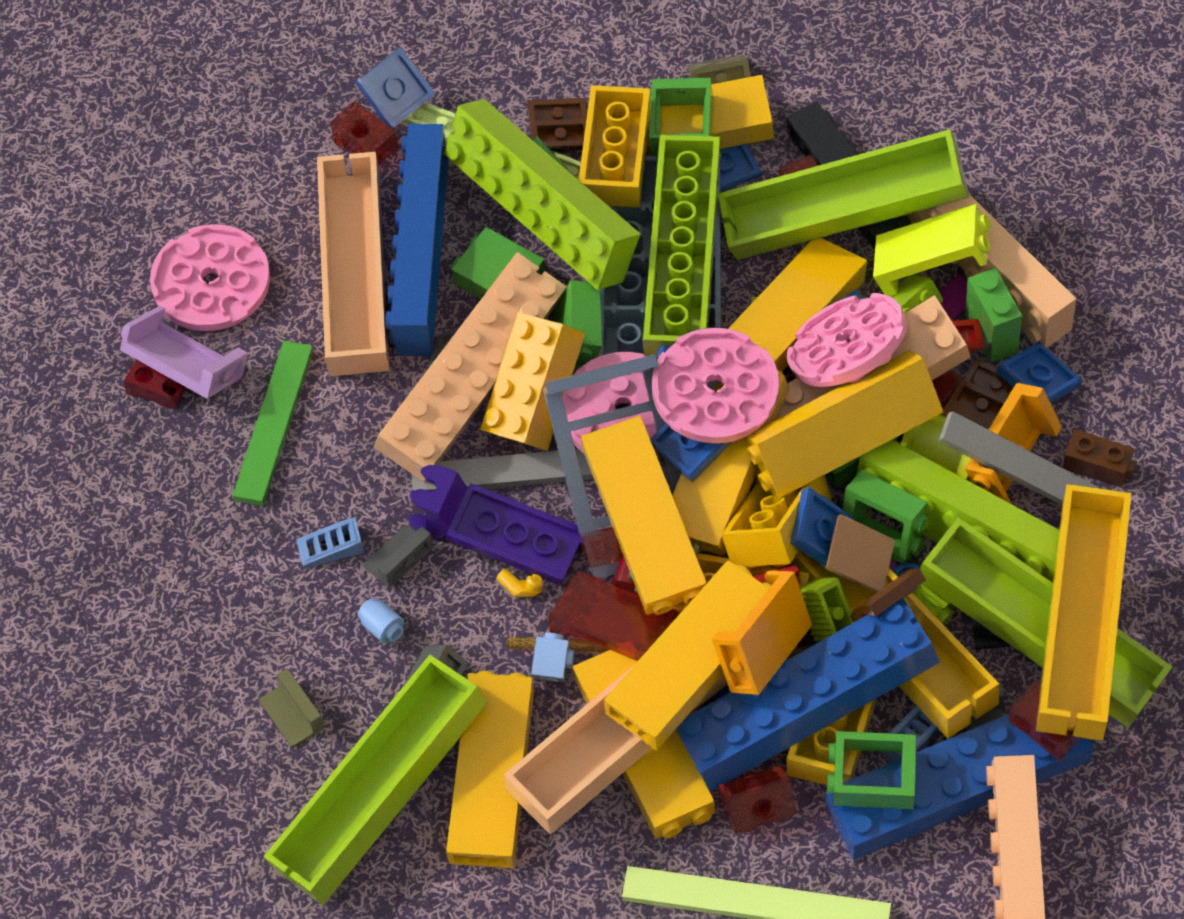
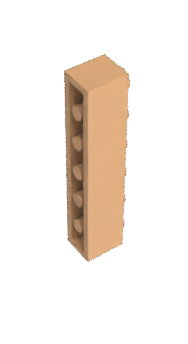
[986,755,1045,919]

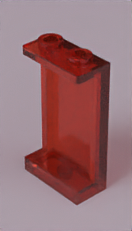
[548,571,680,661]

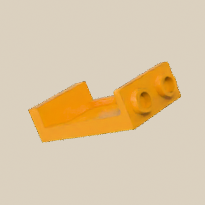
[965,383,1062,504]
[712,571,812,695]

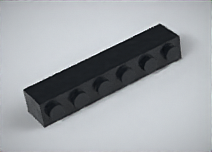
[787,102,912,251]

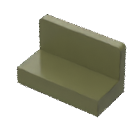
[687,54,751,84]
[259,668,325,747]

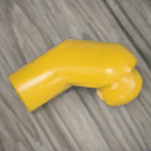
[496,568,543,598]

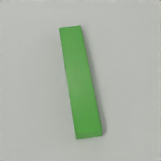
[233,341,313,506]

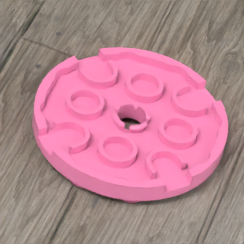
[150,224,270,331]
[787,293,907,387]
[652,328,779,443]
[562,352,660,456]

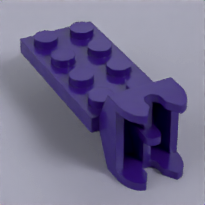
[408,465,581,585]

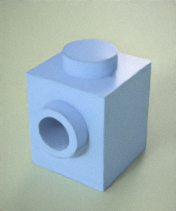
[531,633,575,683]

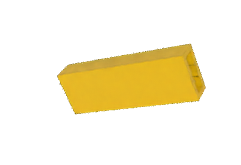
[646,75,774,156]
[728,238,867,372]
[746,350,943,498]
[672,370,789,556]
[581,415,707,615]
[604,560,771,751]
[572,642,715,839]
[446,671,534,868]

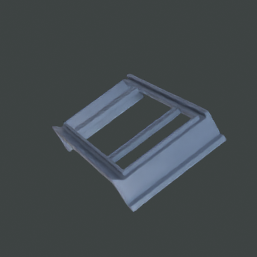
[543,354,704,579]

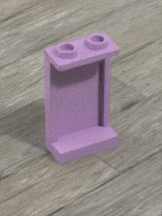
[120,306,248,399]

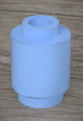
[358,598,404,644]

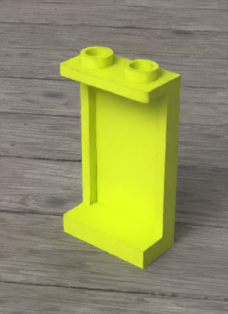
[873,204,991,296]

